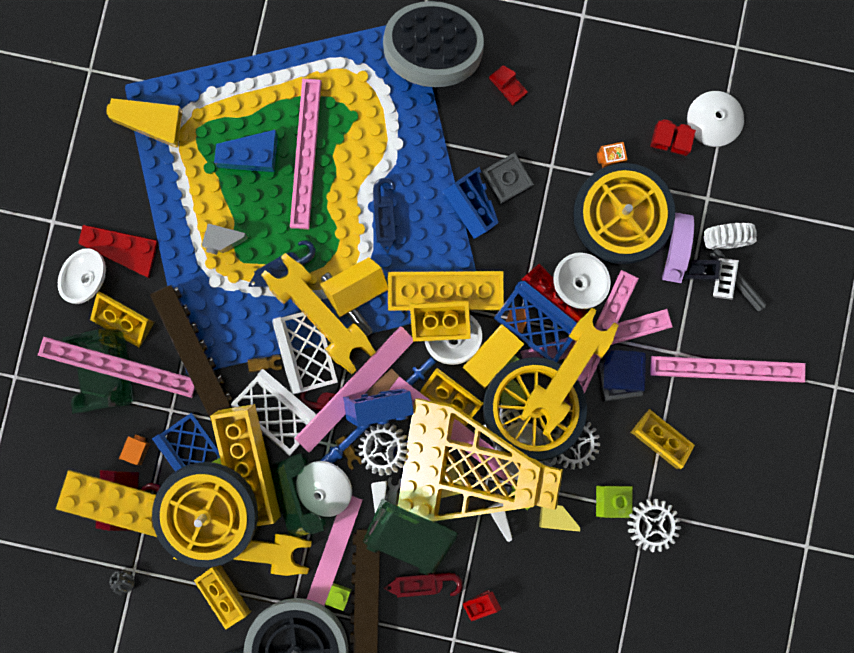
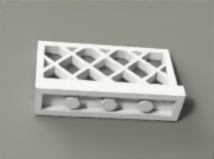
[272,312,338,395]
[231,369,316,456]

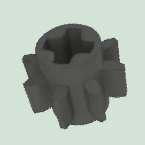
[110,569,135,595]

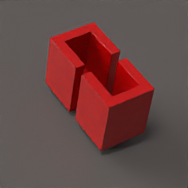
[650,120,696,156]

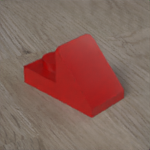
[489,65,528,105]
[463,590,501,621]

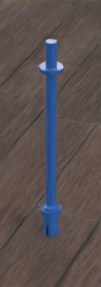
[320,357,436,464]

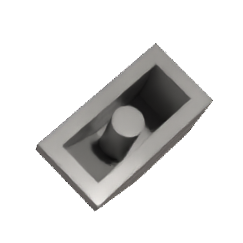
[202,224,248,255]

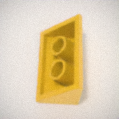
[320,257,388,318]
[90,292,155,347]
[410,301,471,341]
[463,324,524,389]
[420,368,483,427]
[631,409,695,469]
[194,565,251,629]

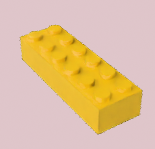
[210,404,281,526]

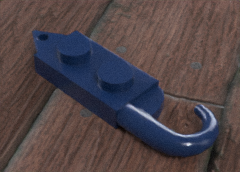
[373,178,396,254]
[248,241,316,289]

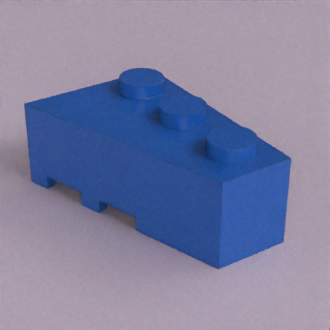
[214,130,278,172]
[443,167,499,239]
[343,388,414,428]

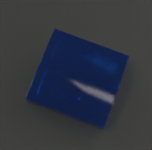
[604,350,646,391]

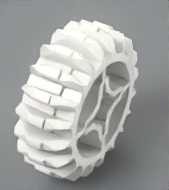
[704,223,757,249]
[548,418,600,469]
[358,423,409,475]
[627,499,681,552]

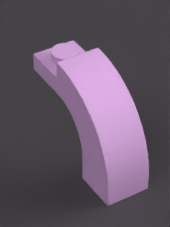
[662,213,694,283]

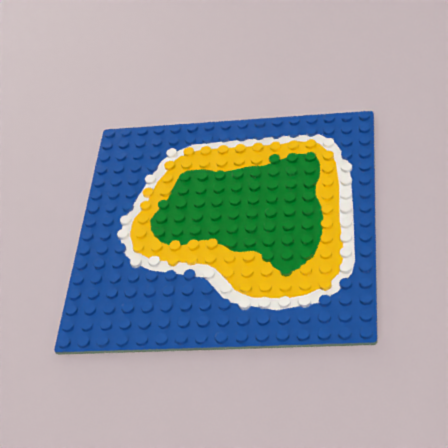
[125,25,476,375]

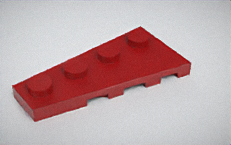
[78,225,158,278]
[521,264,588,323]

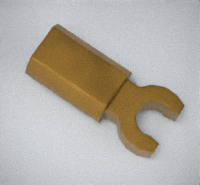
[247,354,282,372]
[335,435,362,470]

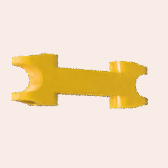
[261,253,376,374]
[520,308,619,436]
[173,533,312,576]

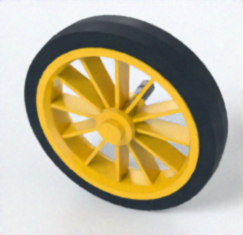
[483,357,587,461]

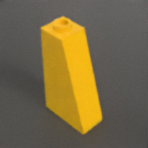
[107,98,183,148]

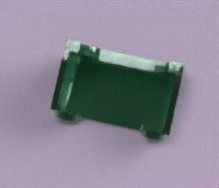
[62,329,133,414]
[270,453,328,537]
[363,499,459,576]

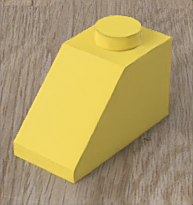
[539,503,580,532]

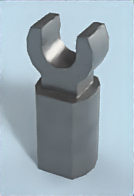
[384,477,402,512]

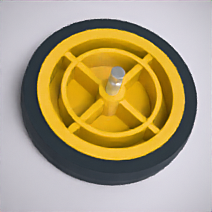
[574,163,675,264]
[152,462,258,567]

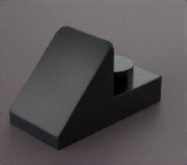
[683,260,722,283]

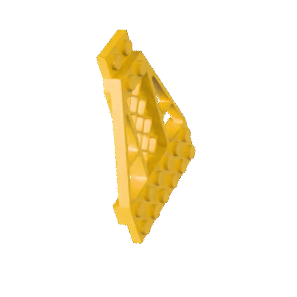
[397,398,563,521]

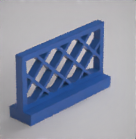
[494,281,577,362]
[152,413,220,471]

